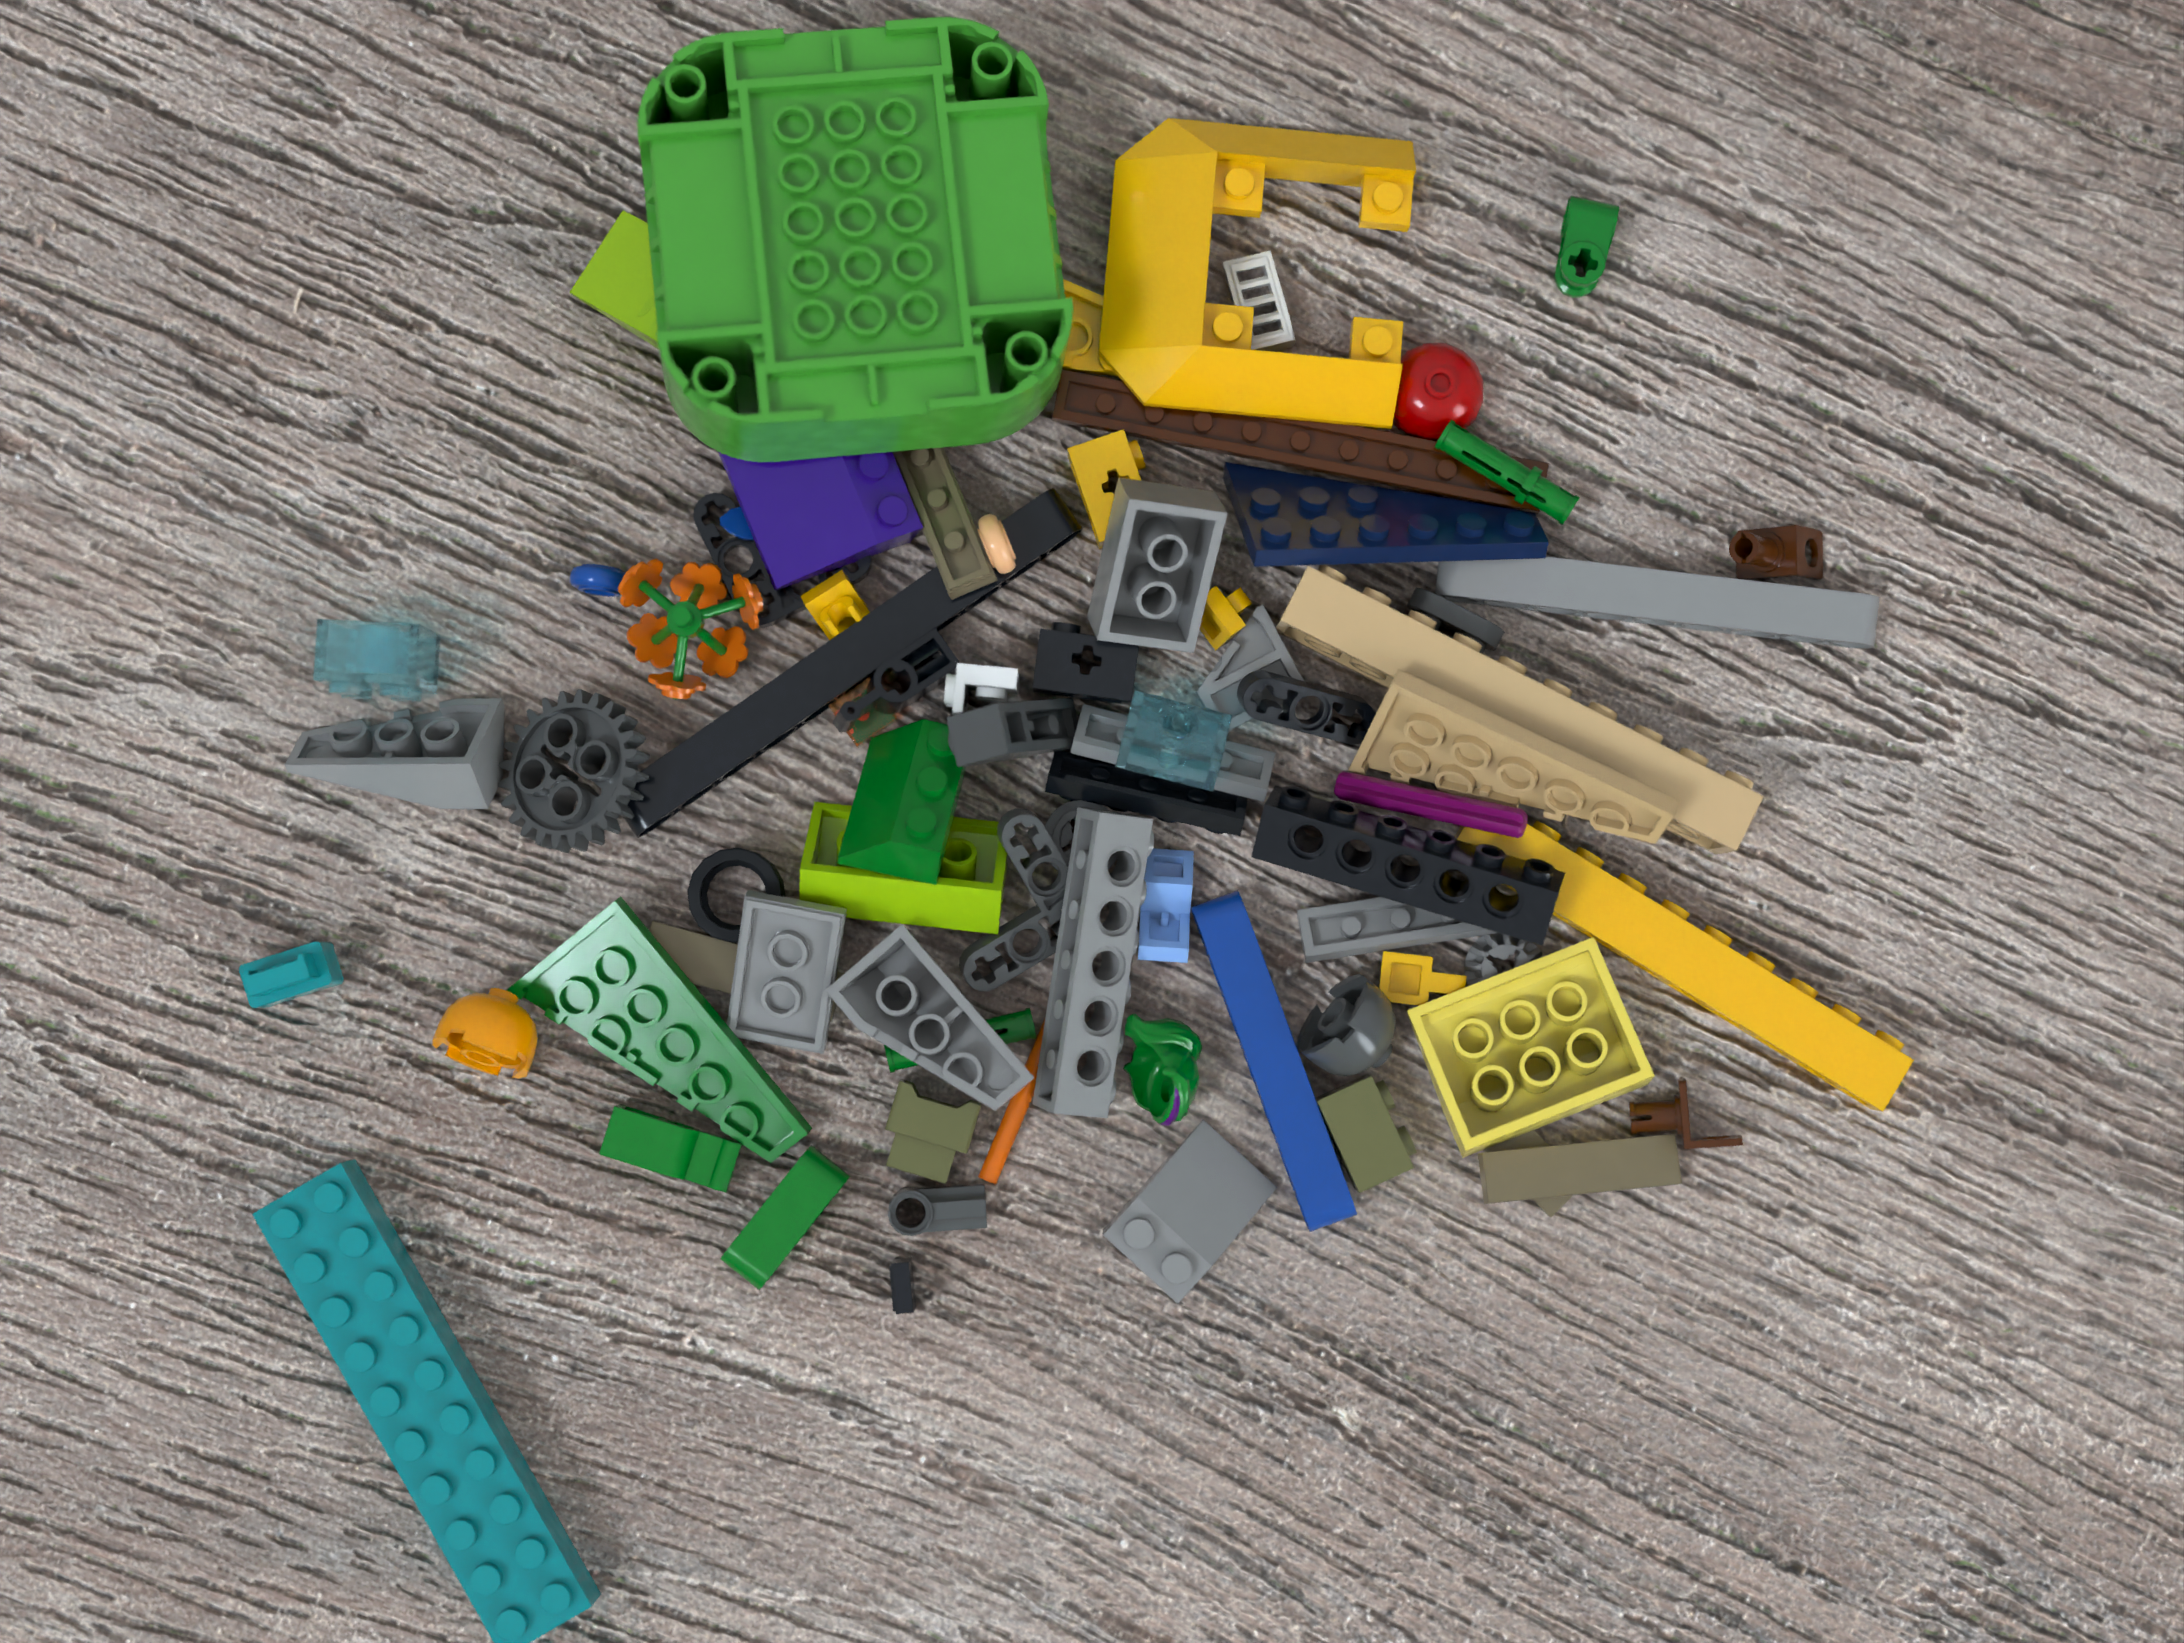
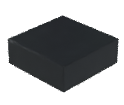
[889,1257,916,1314]

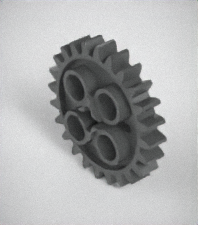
[498,689,650,853]

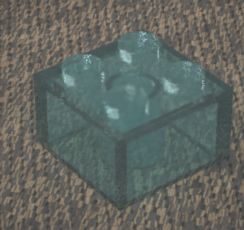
[313,619,441,702]

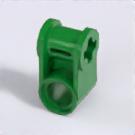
[1554,195,1619,298]

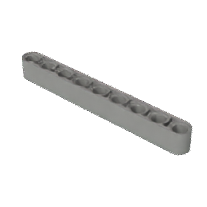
[1435,556,1880,649]

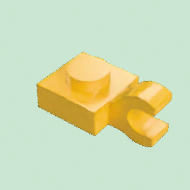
[1378,951,1467,1006]

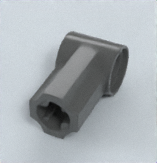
[888,1184,987,1236]

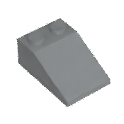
[1103,1119,1277,1304]

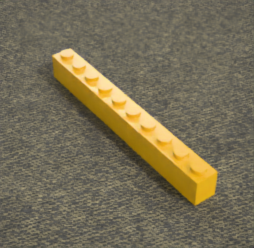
[1454,821,1914,1112]

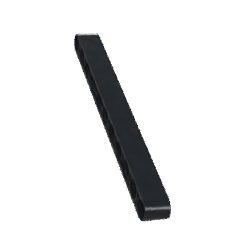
[623,488,1083,838]

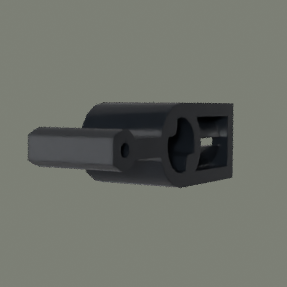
[833,628,960,732]

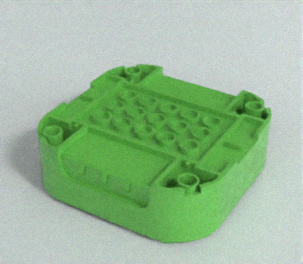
[637,17,1073,462]

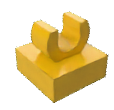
[800,570,870,640]
[1200,586,1252,651]

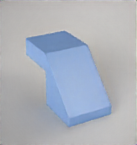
[1138,848,1194,963]

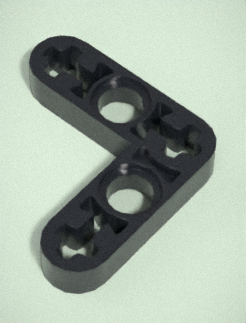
[693,493,872,628]

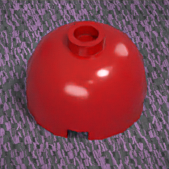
[1393,343,1483,441]

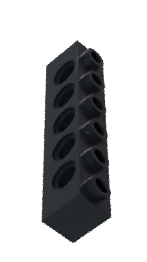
[1251,785,1565,946]

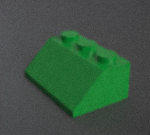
[837,719,967,885]

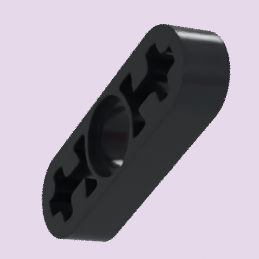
[1237,670,1376,745]

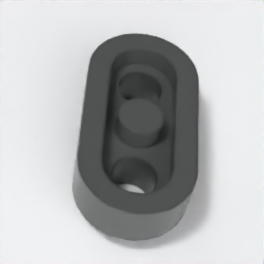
[1407,588,1505,654]

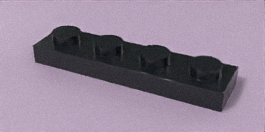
[1045,751,1248,836]

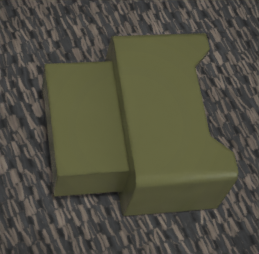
[885,1079,982,1184]

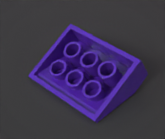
[718,452,923,590]

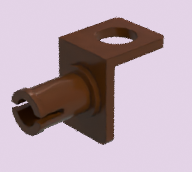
[1729,525,1823,580]
[1629,1078,1743,1149]

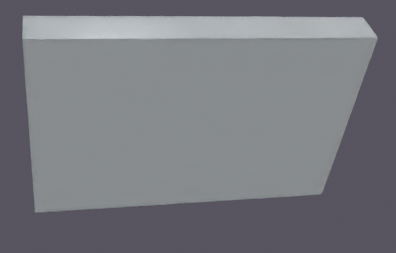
[727,890,847,1054]

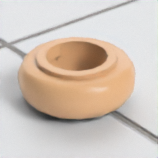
[977,514,1017,574]

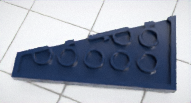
[1223,462,1549,567]

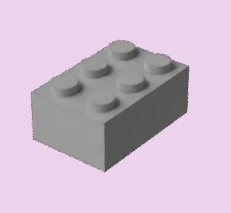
[1087,477,1227,653]

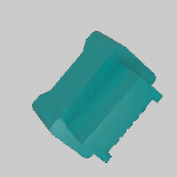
[239,941,344,1008]

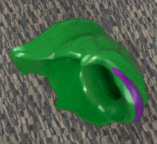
[1123,1014,1202,1127]

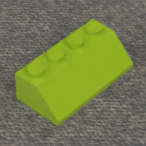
[799,802,1008,934]

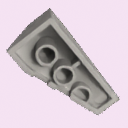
[285,698,505,810]
[825,924,1034,1111]

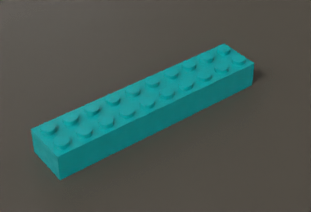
[252,1159,601,1643]

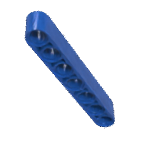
[1191,890,1357,1232]

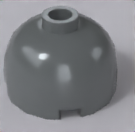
[1297,974,1396,1076]

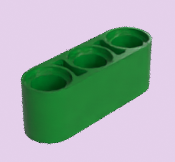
[720,1145,850,1290]

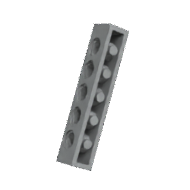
[1032,807,1154,1118]

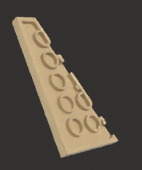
[1348,669,1680,844]

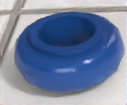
[570,564,625,597]

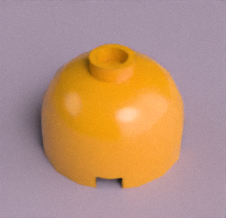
[432,988,538,1079]

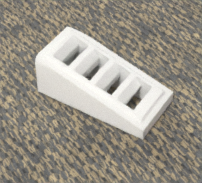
[1222,250,1296,352]

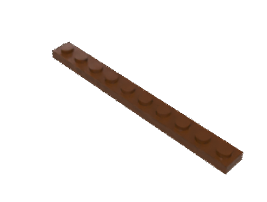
[1052,369,1549,514]

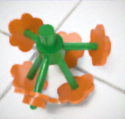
[618,558,763,700]

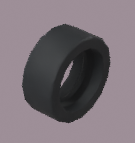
[687,848,785,943]

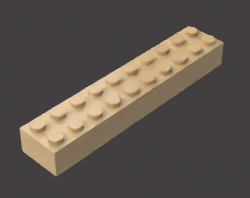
[1276,565,1764,855]

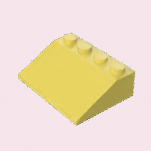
[1407,937,1654,1158]

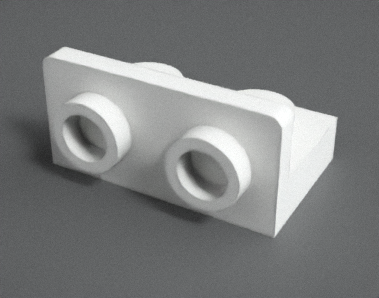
[944,663,1020,715]

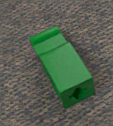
[599,1104,742,1193]

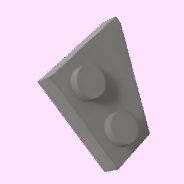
[1196,605,1304,737]

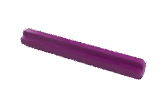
[1334,771,1528,838]

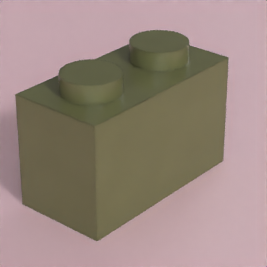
[1315,1074,1417,1193]

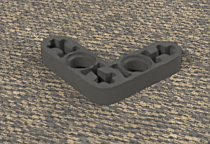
[959,808,1068,991]

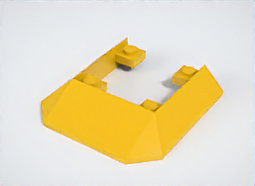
[1099,118,1416,429]

